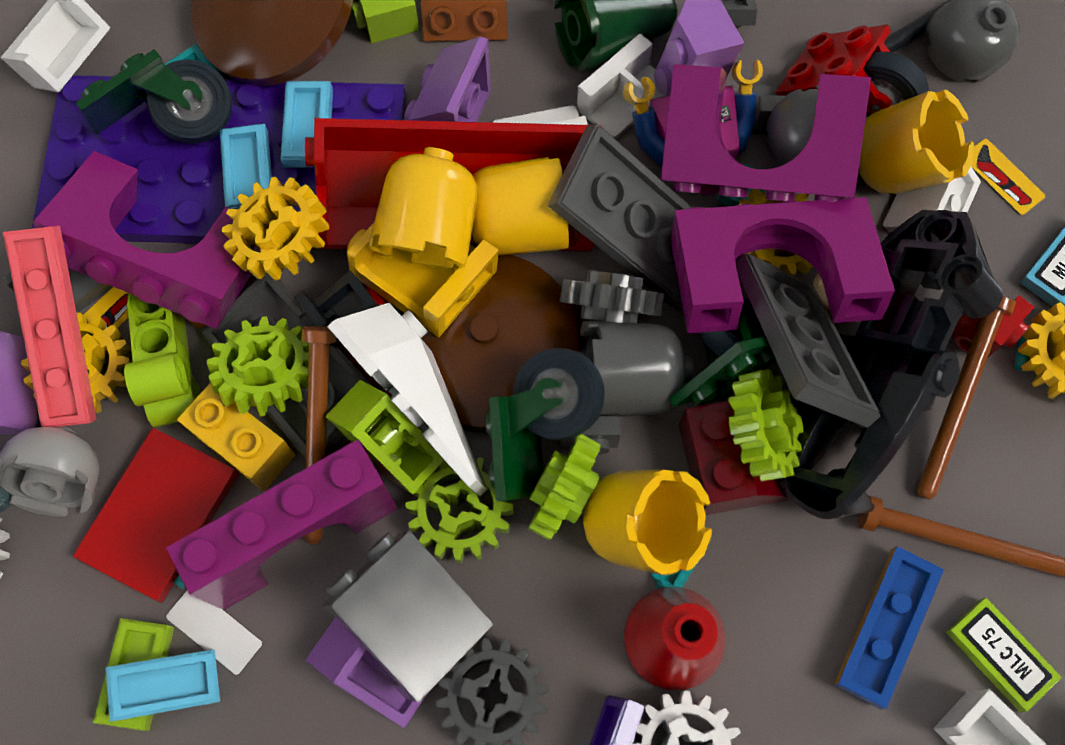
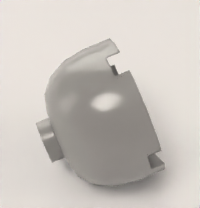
[0,426,100,517]

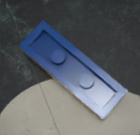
[833,546,944,710]

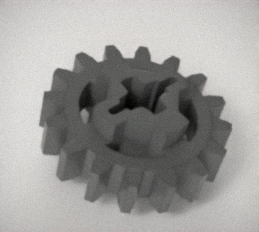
[560,270,665,323]
[436,638,549,745]

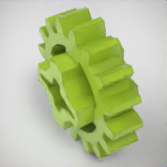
[207,316,309,416]
[729,369,803,481]
[528,434,601,540]
[405,457,514,564]

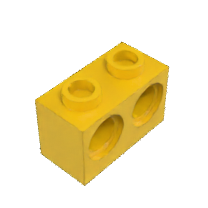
[177,382,296,492]

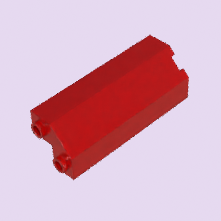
[305,118,602,251]

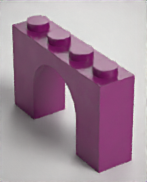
[661,64,871,202]
[33,151,261,329]
[671,197,895,333]
[166,439,398,610]

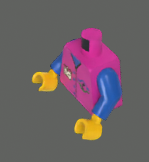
[623,60,763,195]

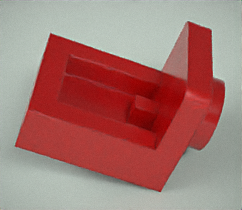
[951,295,1035,358]

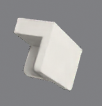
[577,34,664,140]

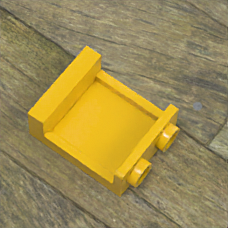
[347,223,499,338]

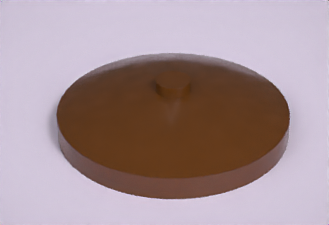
[192,0,353,86]
[397,255,579,432]

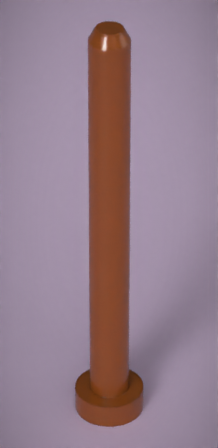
[917,296,1016,500]
[301,326,337,544]
[858,495,1065,578]

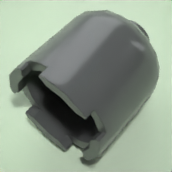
[578,321,693,416]

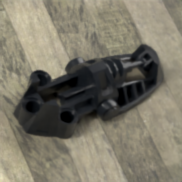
[779,210,1003,519]

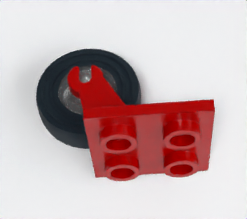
[775,24,929,117]

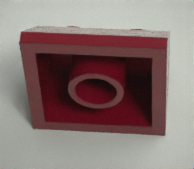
[679,401,791,515]

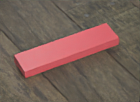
[3,226,97,427]

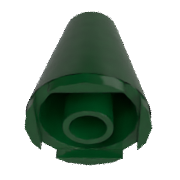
[554,0,678,72]

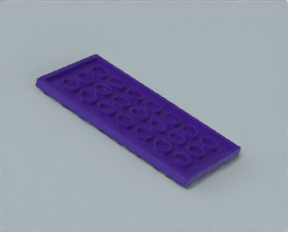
[32,75,406,244]

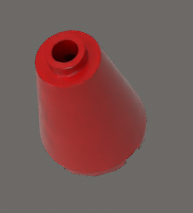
[624,587,725,691]

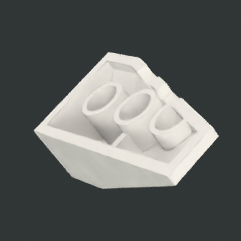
[327,303,487,496]

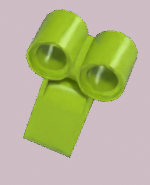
[124,294,201,428]

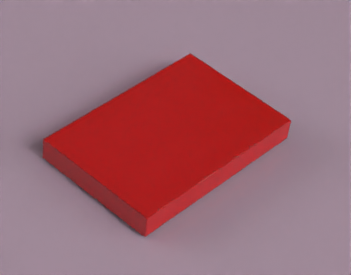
[72,428,239,603]

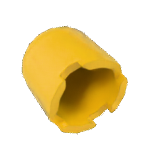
[858,90,974,194]
[368,147,478,269]
[472,157,569,255]
[582,470,712,575]

